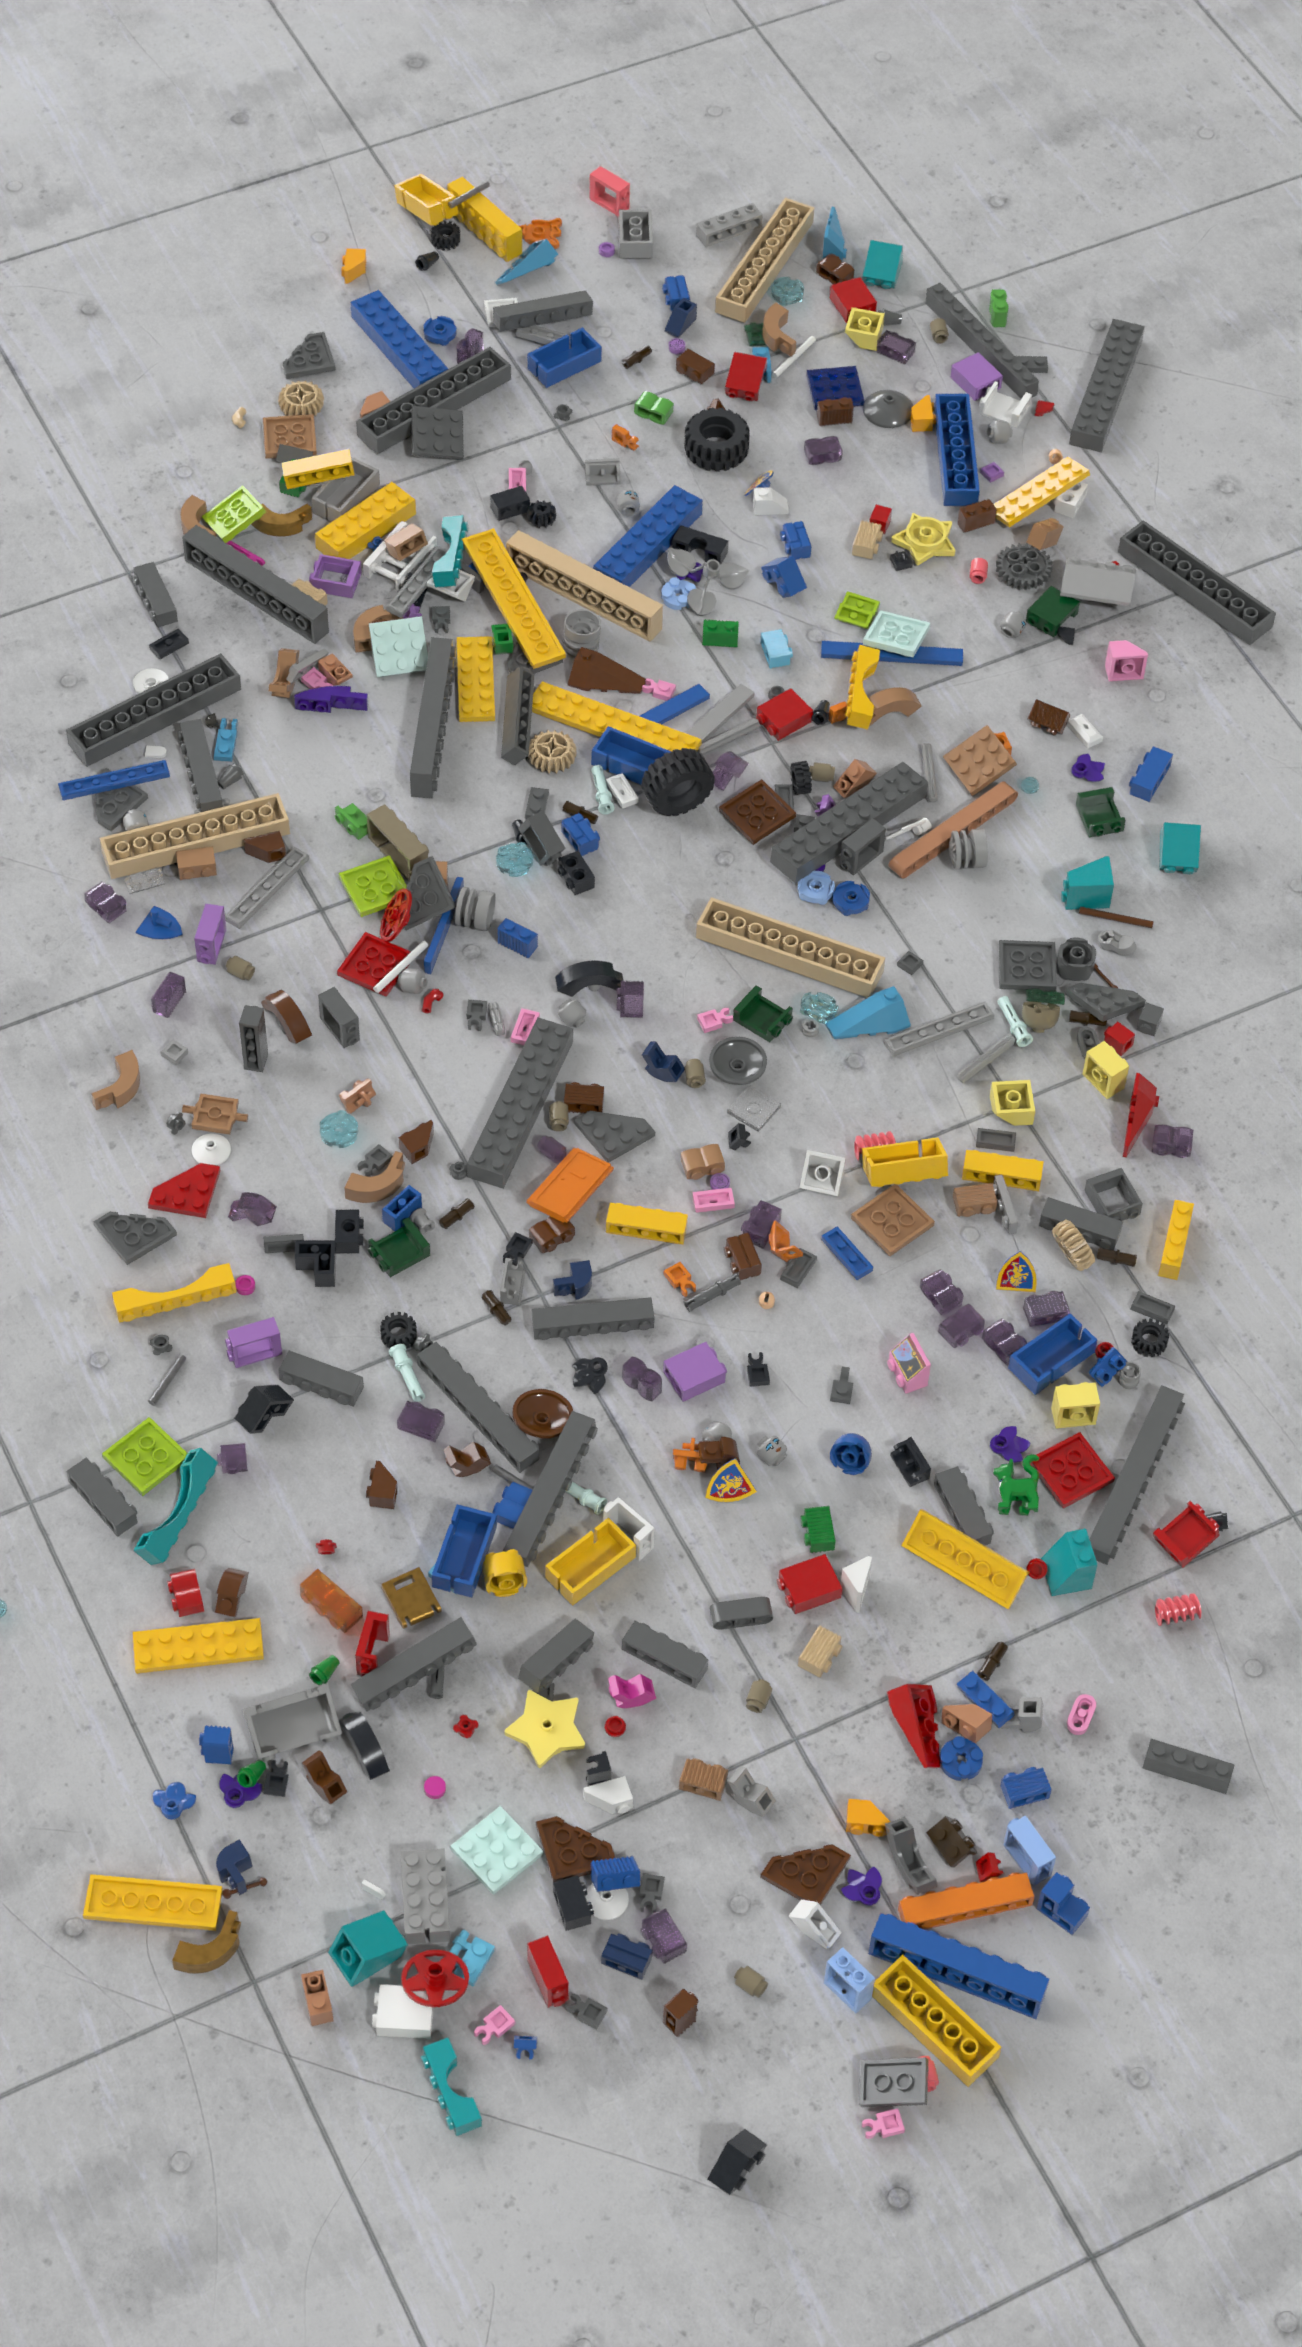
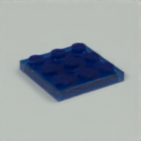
[806,366,864,410]

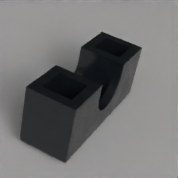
[672,525,729,564]

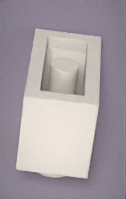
[753,488,789,515]
[583,1776,633,1814]
[789,1900,841,1949]

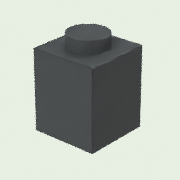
[1137,1002,1164,1036]

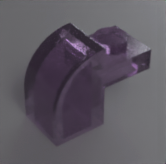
[713,751,749,791]
[228,1192,277,1226]

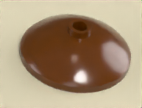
[512,1389,573,1438]

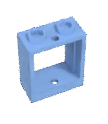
[1003,1816,1056,1886]
[824,1947,875,2014]

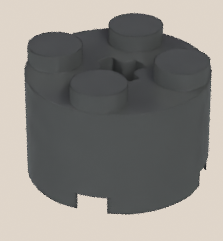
[1056,937,1096,981]

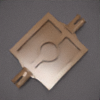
[182,1094,249,1135]

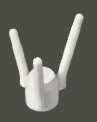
[885,817,932,840]

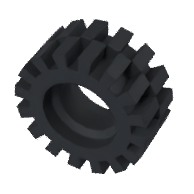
[431,221,460,251]
[790,761,812,795]
[380,1312,417,1349]
[1131,1318,1169,1357]

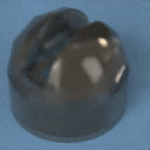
[205,713,219,728]

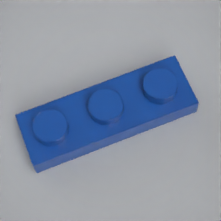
[821,1226,873,1280]
[957,1670,1015,1729]

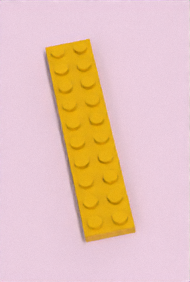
[462,528,566,669]
[532,681,702,752]

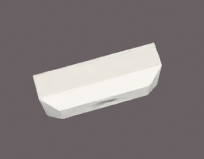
[1067,714,1103,748]
[606,773,639,809]

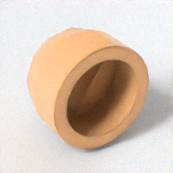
[1049,449,1063,464]
[759,1291,775,1309]

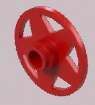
[380,888,412,942]
[401,1950,469,2007]

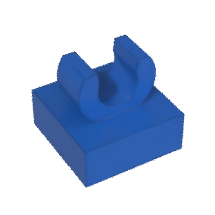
[514,2036,537,2059]

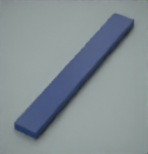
[821,641,963,666]

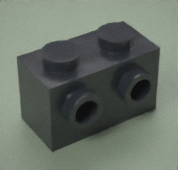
[490,486,530,521]
[553,1876,594,1931]

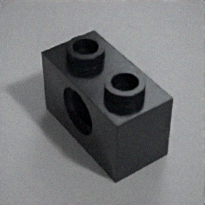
[335,1209,364,1254]

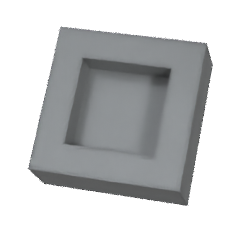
[161,1039,188,1065]

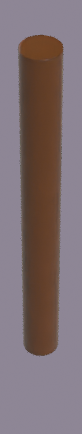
[1079,907,1154,928]

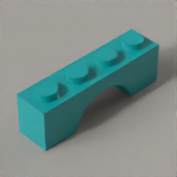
[421,2037,482,2136]

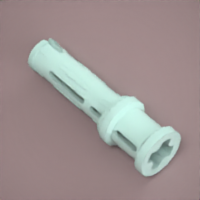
[591,765,615,815]
[997,996,1033,1047]
[388,1344,425,1402]
[565,1482,608,1515]

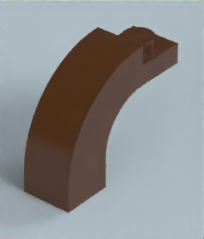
[261,989,312,1044]

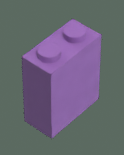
[950,352,1003,401]
[663,1342,727,1402]

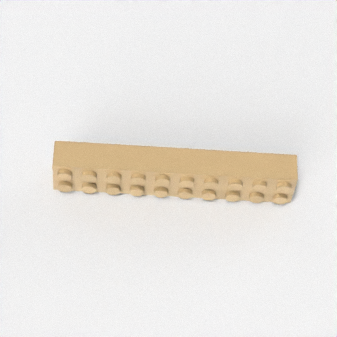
[715,198,815,323]
[506,530,663,642]
[100,793,290,879]
[696,897,886,998]

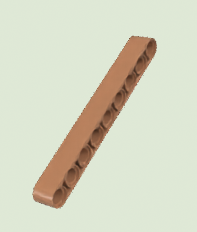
[888,781,1018,879]

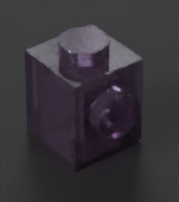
[217,1443,248,1474]

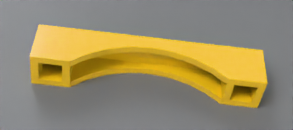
[845,645,880,730]
[112,1263,237,1323]

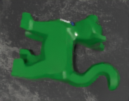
[993,1454,1039,1516]

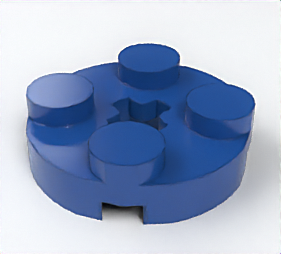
[423,316,457,346]
[833,881,870,916]
[940,1736,983,1781]

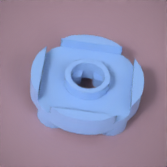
[661,577,696,610]
[797,871,835,905]

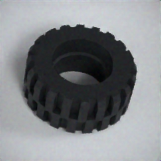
[684,408,750,472]
[642,748,715,816]

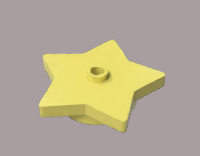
[891,513,956,565]
[505,1690,585,1768]

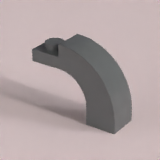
[885,1817,938,1894]

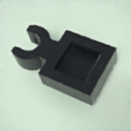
[503,1232,533,1266]
[747,1352,770,1387]
[263,1760,289,1797]

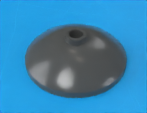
[863,390,913,428]
[709,1036,767,1085]

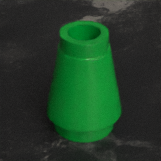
[309,1655,340,1686]
[237,1760,266,1788]

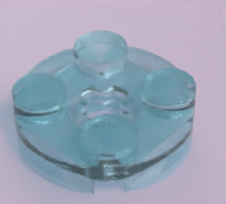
[771,277,804,306]
[496,842,533,877]
[800,992,839,1024]
[320,1110,358,1148]

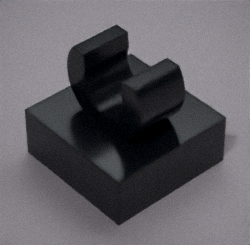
[890,549,913,571]
[728,1123,751,1150]

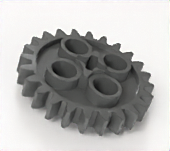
[996,543,1053,590]

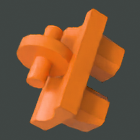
[673,1438,707,1472]

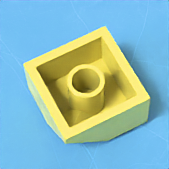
[845,308,885,351]
[1082,1041,1129,1099]
[990,1080,1035,1126]
[1051,1382,1100,1429]

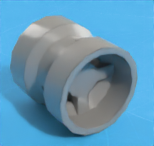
[1119,1362,1141,1389]

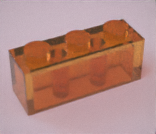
[300,1569,363,1633]

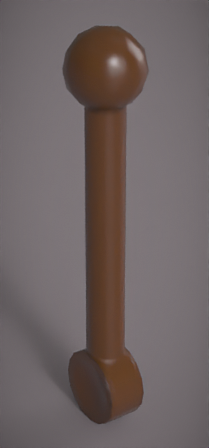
[1093,963,1118,988]
[222,1878,267,1899]

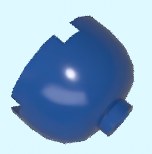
[830,1433,872,1475]

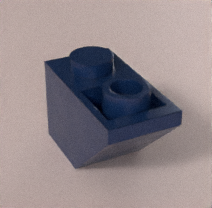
[665,298,697,338]

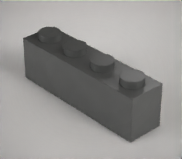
[132,562,178,627]
[239,1005,268,1073]
[1039,1197,1123,1250]
[278,1350,364,1407]
[66,1457,138,1537]
[934,1466,994,1546]
[518,1618,594,1693]
[622,1621,709,1689]
[1142,1739,1235,1794]

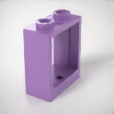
[309,554,362,599]
[194,904,227,965]
[225,1317,282,1368]

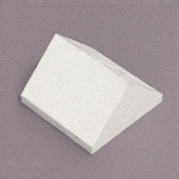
[427,570,475,602]
[799,1150,846,1196]
[841,1556,872,1613]

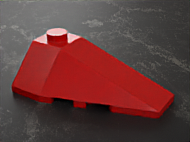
[1123,1073,1159,1157]
[887,1684,940,1769]

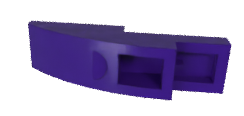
[294,686,368,713]

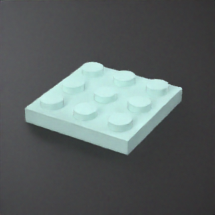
[863,610,930,657]
[368,616,428,677]
[450,1806,543,1895]

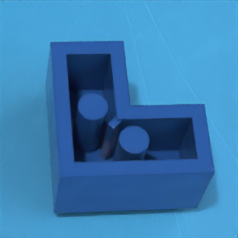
[761,556,807,598]
[1037,1872,1090,1935]

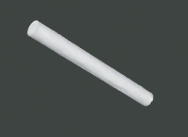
[772,336,816,379]
[373,941,428,993]

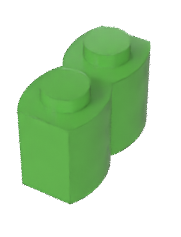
[989,289,1009,327]
[634,391,674,425]

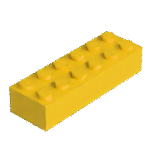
[447,176,522,262]
[315,482,416,559]
[872,1955,1002,2087]

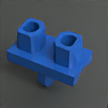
[1087,1347,1128,1387]

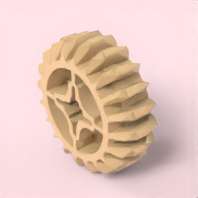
[278,380,324,416]
[528,730,577,774]
[1052,1220,1095,1271]

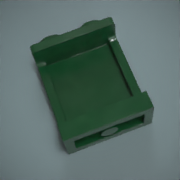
[1026,586,1080,638]
[1076,787,1126,838]
[733,985,793,1043]
[367,1217,430,1278]

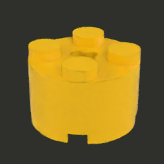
[482,1549,527,1597]

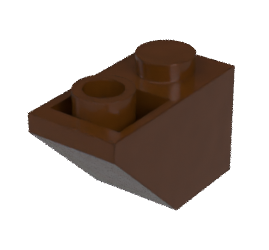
[244,831,286,863]
[398,1120,434,1164]
[366,1460,398,1509]

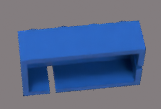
[527,327,602,388]
[591,726,671,785]
[1008,1313,1098,1395]
[432,1504,497,1598]

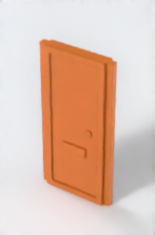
[526,1148,614,1223]

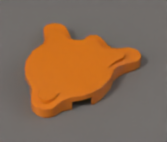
[519,218,562,249]

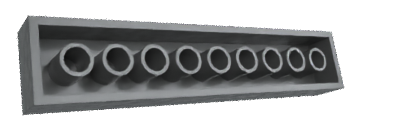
[1069,319,1145,453]
[356,347,511,454]
[1118,520,1276,645]
[182,525,329,644]
[410,637,456,799]
[66,653,241,767]
[770,762,929,884]
[467,1017,573,1189]

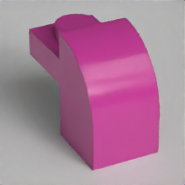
[608,1674,656,1708]

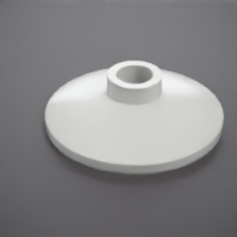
[133,668,169,693]
[192,1133,231,1166]
[585,1883,629,1920]

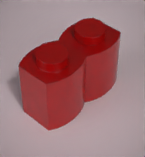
[167,1569,204,1617]

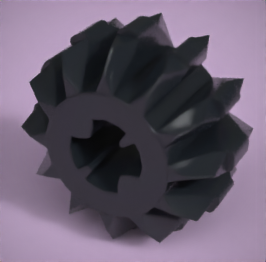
[527,500,556,529]

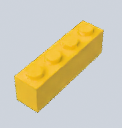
[282,449,355,489]
[962,1150,1044,1191]
[1158,1199,1194,1280]
[606,1203,688,1245]

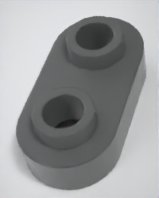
[1077,1027,1100,1059]

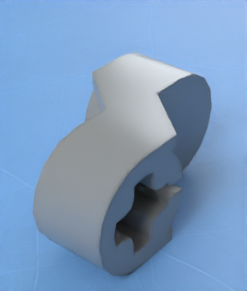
[1098,930,1137,955]

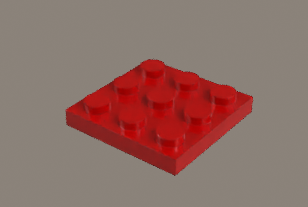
[337,932,411,997]
[1031,1432,1115,1509]

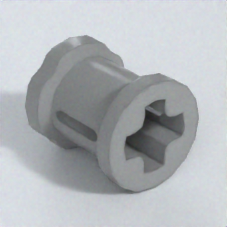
[410,1208,435,1234]

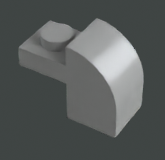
[1001,1697,1043,1733]
[727,1766,776,1817]

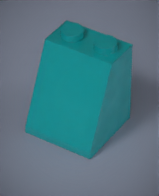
[862,240,903,289]
[1160,822,1201,874]
[1061,856,1114,910]
[1041,1529,1098,1596]
[328,1910,408,1987]

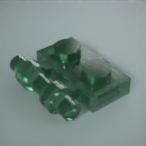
[744,322,766,347]
[1026,988,1065,1005]

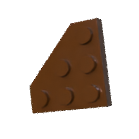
[536,1816,615,1882]
[760,1844,851,1906]

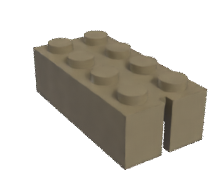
[367,804,429,882]

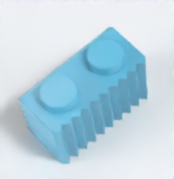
[760,629,793,668]

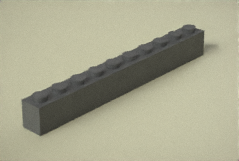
[925,283,1039,399]
[1090,1385,1185,1565]

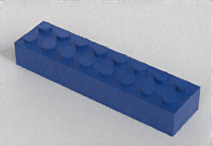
[350,290,448,388]
[934,394,980,506]
[593,485,703,587]
[868,1913,1050,2019]

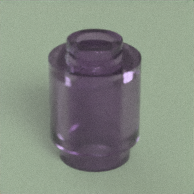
[537,1136,567,1163]

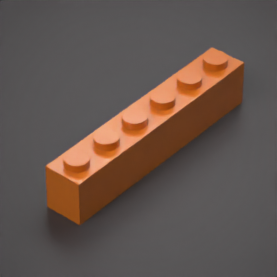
[898,1872,1034,1930]

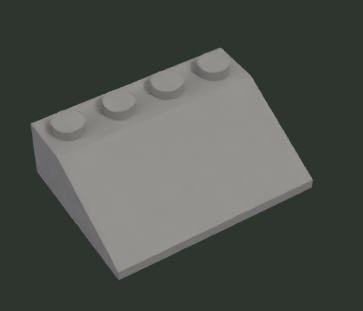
[1060,557,1136,606]

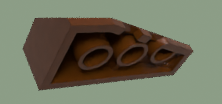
[568,647,646,694]

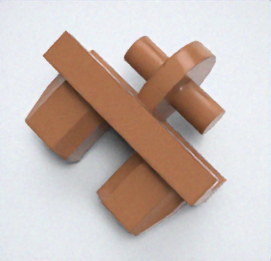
[339,1078,376,1114]

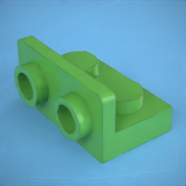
[335,803,368,840]

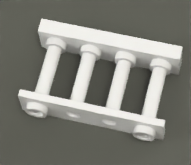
[363,521,438,592]

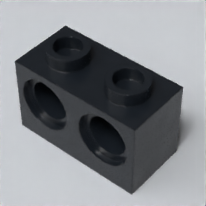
[557,851,595,895]

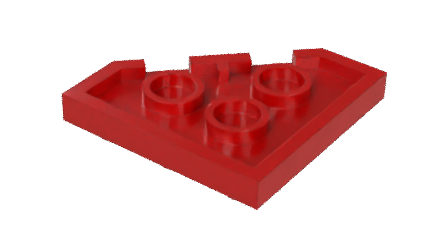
[148,1163,221,1218]

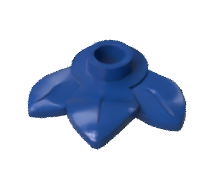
[153,1782,196,1820]

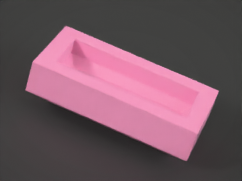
[509,468,526,491]
[511,1008,540,1045]
[693,1188,735,1213]

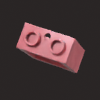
[590,166,630,217]

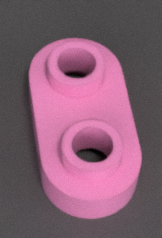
[1067,1694,1096,1735]

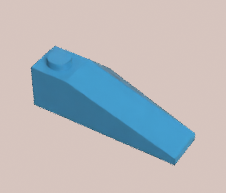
[822,206,847,261]
[495,239,558,285]
[826,986,911,1039]

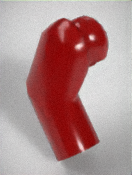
[422,989,444,1013]

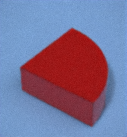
[1035,400,1055,416]

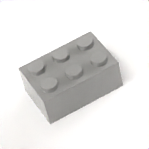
[619,210,653,258]

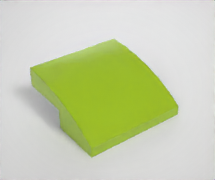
[834,591,880,629]

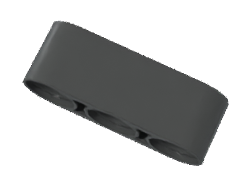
[710,1596,774,1630]

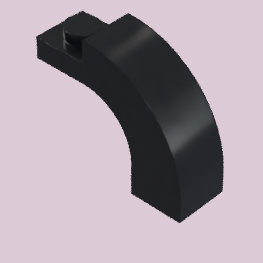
[555,960,625,997]
[338,1712,390,1780]

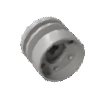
[563,609,601,656]
[949,829,988,870]
[455,887,496,931]

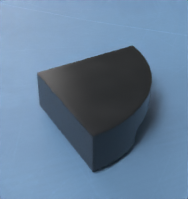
[1057,626,1075,645]

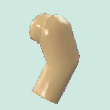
[232,407,246,428]

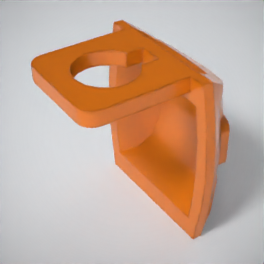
[769,1220,803,1262]

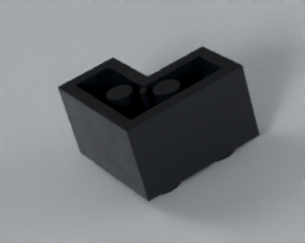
[295,1240,336,1287]
[234,1385,294,1434]
[707,2129,767,2195]

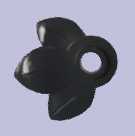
[572,1357,608,1394]

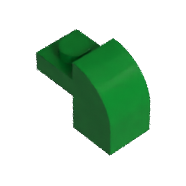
[491,624,513,655]

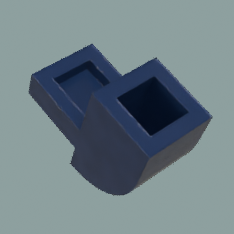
[642,1041,685,1082]
[553,1260,592,1300]
[216,1839,253,1895]

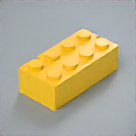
[394,174,459,226]
[862,1137,948,1187]
[545,1517,636,1606]

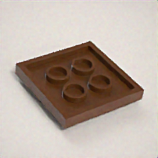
[719,779,796,845]

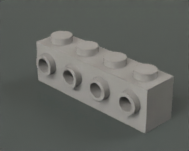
[696,203,763,247]

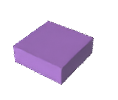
[980,462,1004,483]

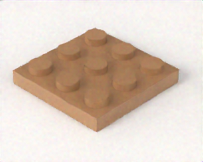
[263,414,317,458]
[943,725,1017,797]
[851,1184,935,1256]

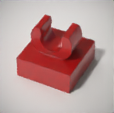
[975,1852,1003,1882]

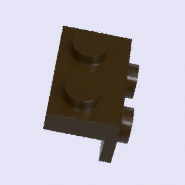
[926,1816,978,1868]

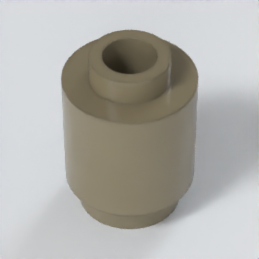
[930,318,949,344]
[809,762,835,782]
[226,955,255,981]
[685,1059,706,1088]
[549,1101,569,1131]
[746,1679,773,1713]
[734,1966,769,1998]

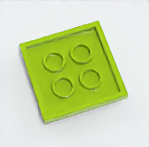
[202,485,266,543]
[339,855,407,917]
[102,1417,188,1496]

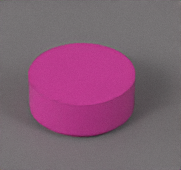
[235,1275,256,1295]
[424,1776,446,1799]

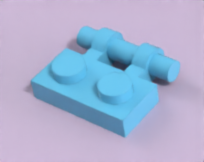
[443,1930,495,1987]

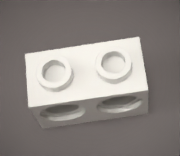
[1053,482,1088,518]

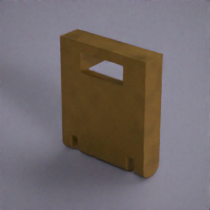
[381,1567,442,1629]

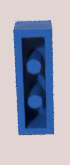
[1129,746,1173,802]

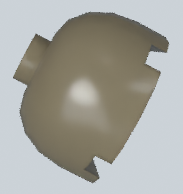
[1022,1001,1060,1033]

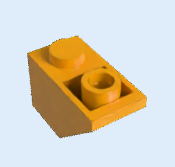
[341,248,367,284]
[910,395,936,432]
[846,1799,890,1837]

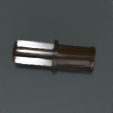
[622,345,652,369]
[562,801,598,824]
[1069,1010,1107,1026]
[439,1198,475,1229]
[1096,1248,1137,1267]
[481,1290,512,1326]
[977,1641,1008,1681]

